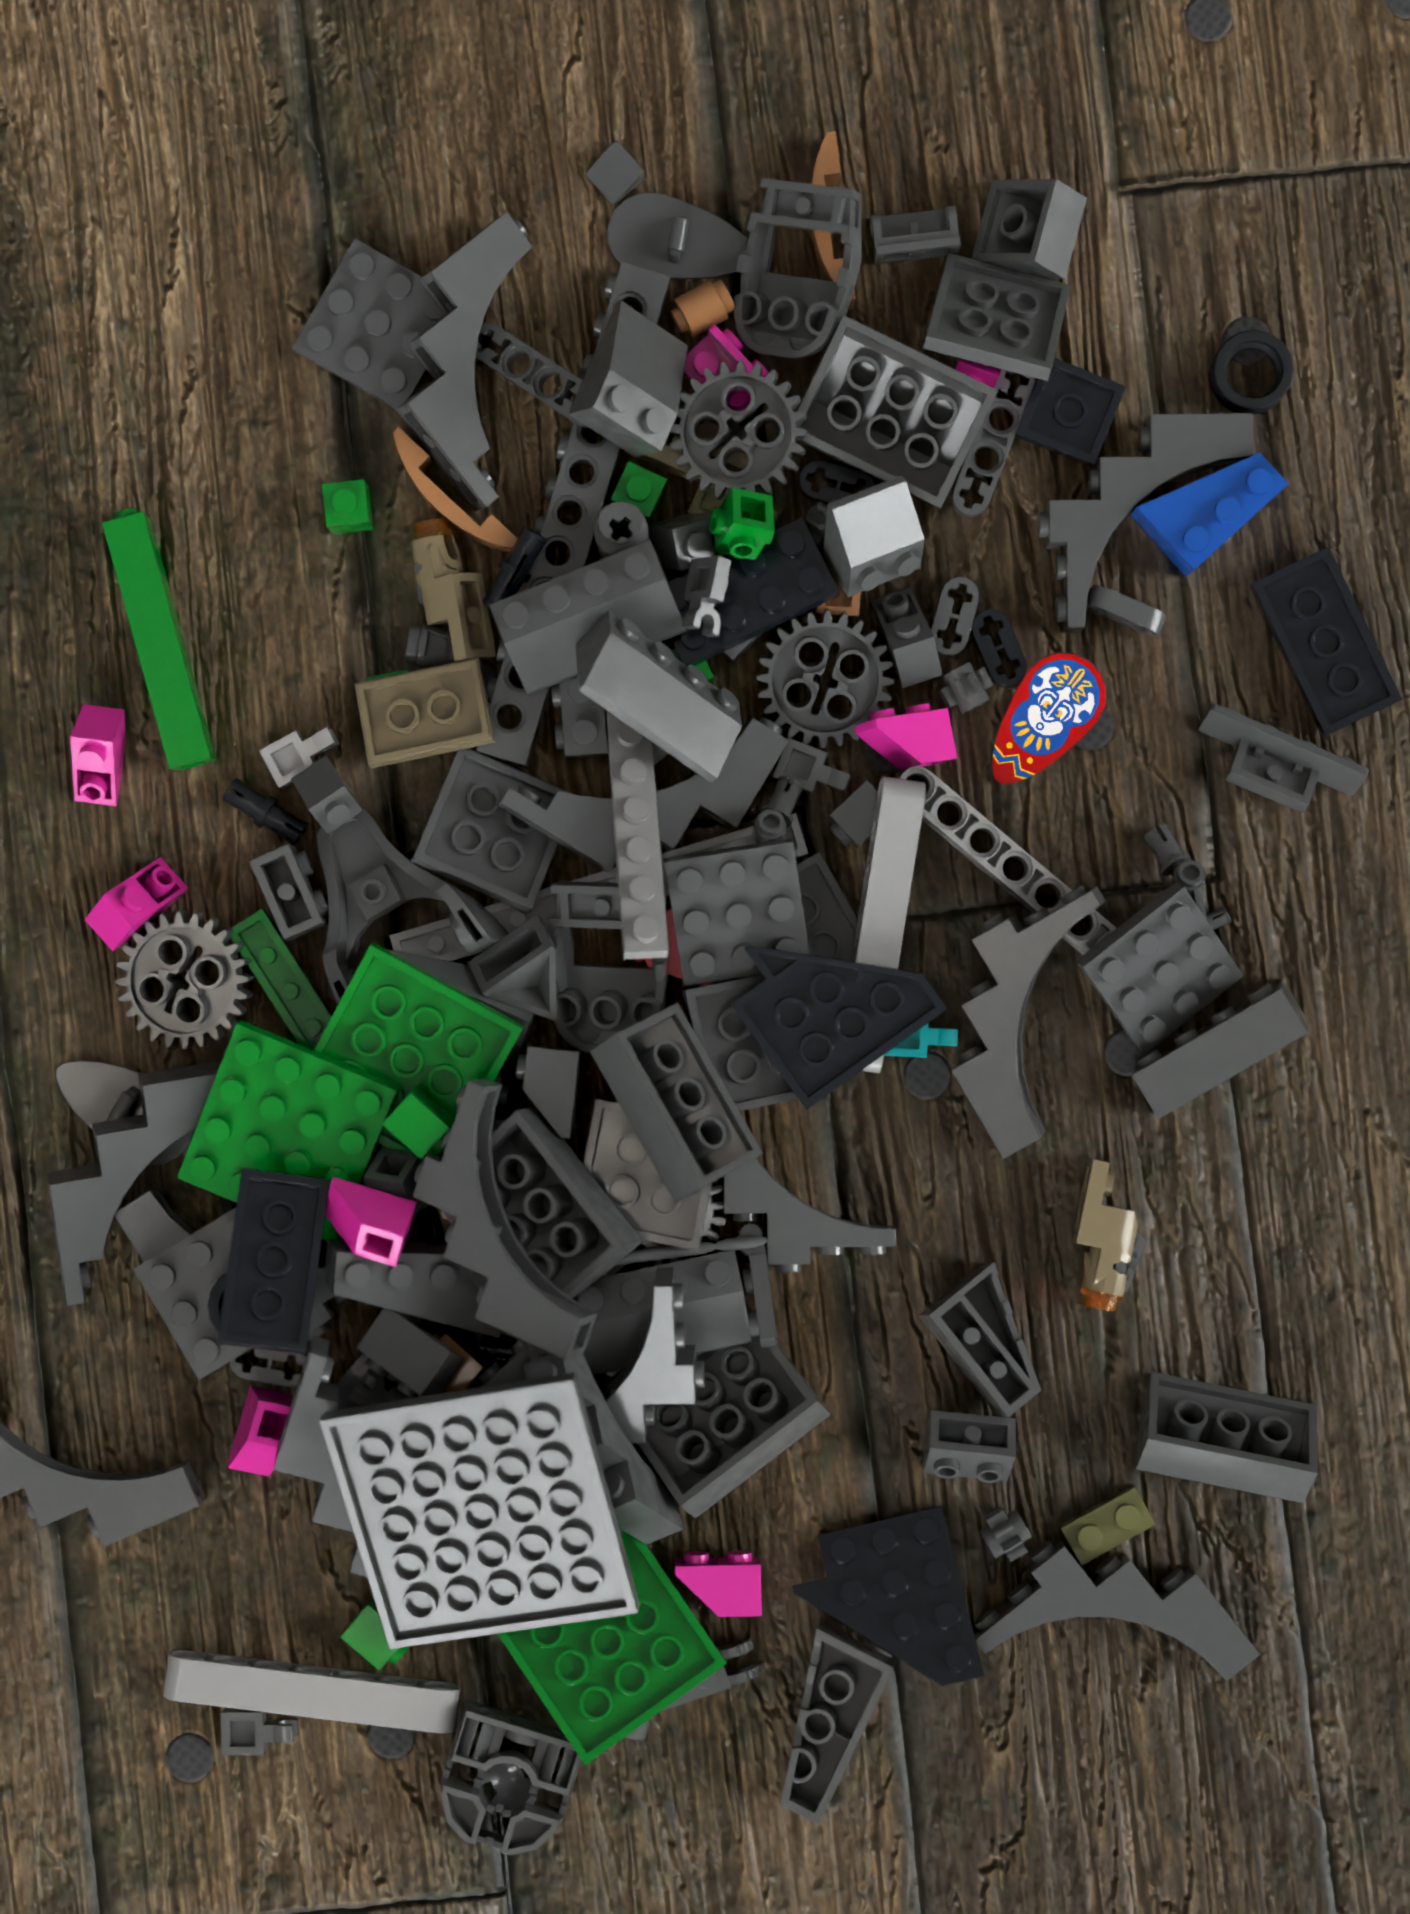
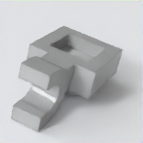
[259,727,341,789]

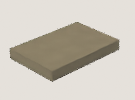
[355,658,496,768]

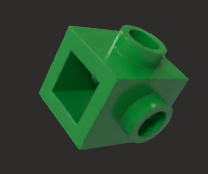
[709,487,775,560]

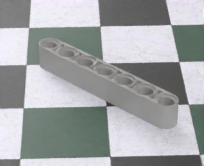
[899,766,1117,955]
[851,776,926,1073]
[163,1650,460,1733]

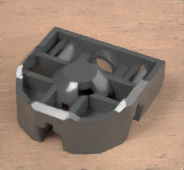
[441,1700,581,1855]

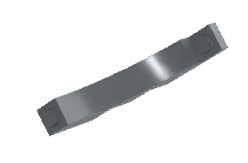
[396,212,532,512]
[498,717,789,872]
[46,1061,222,1306]
[274,1336,367,1577]

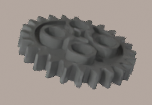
[670,360,809,500]
[756,608,894,748]
[115,910,254,1049]

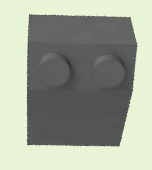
[568,301,688,457]

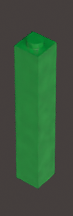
[102,508,217,772]

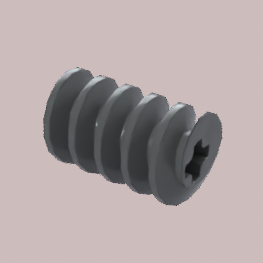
[594,502,649,559]

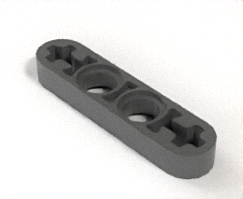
[476,322,587,428]
[951,369,1036,519]

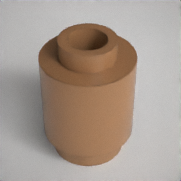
[670,279,735,337]

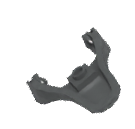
[316,807,509,1004]

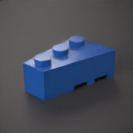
[1129,452,1289,577]

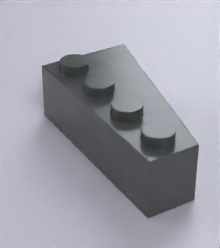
[324,1238,500,1338]
[780,1622,897,1825]

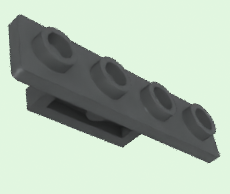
[1198,704,1369,813]

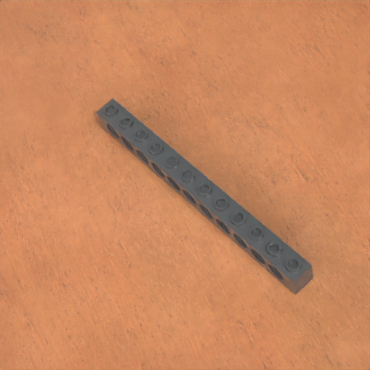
[476,262,671,769]

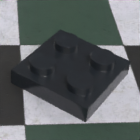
[1015,358,1126,468]

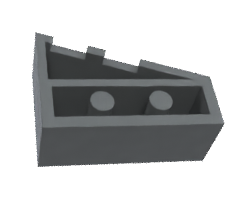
[919,1262,1041,1418]

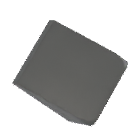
[585,140,645,206]

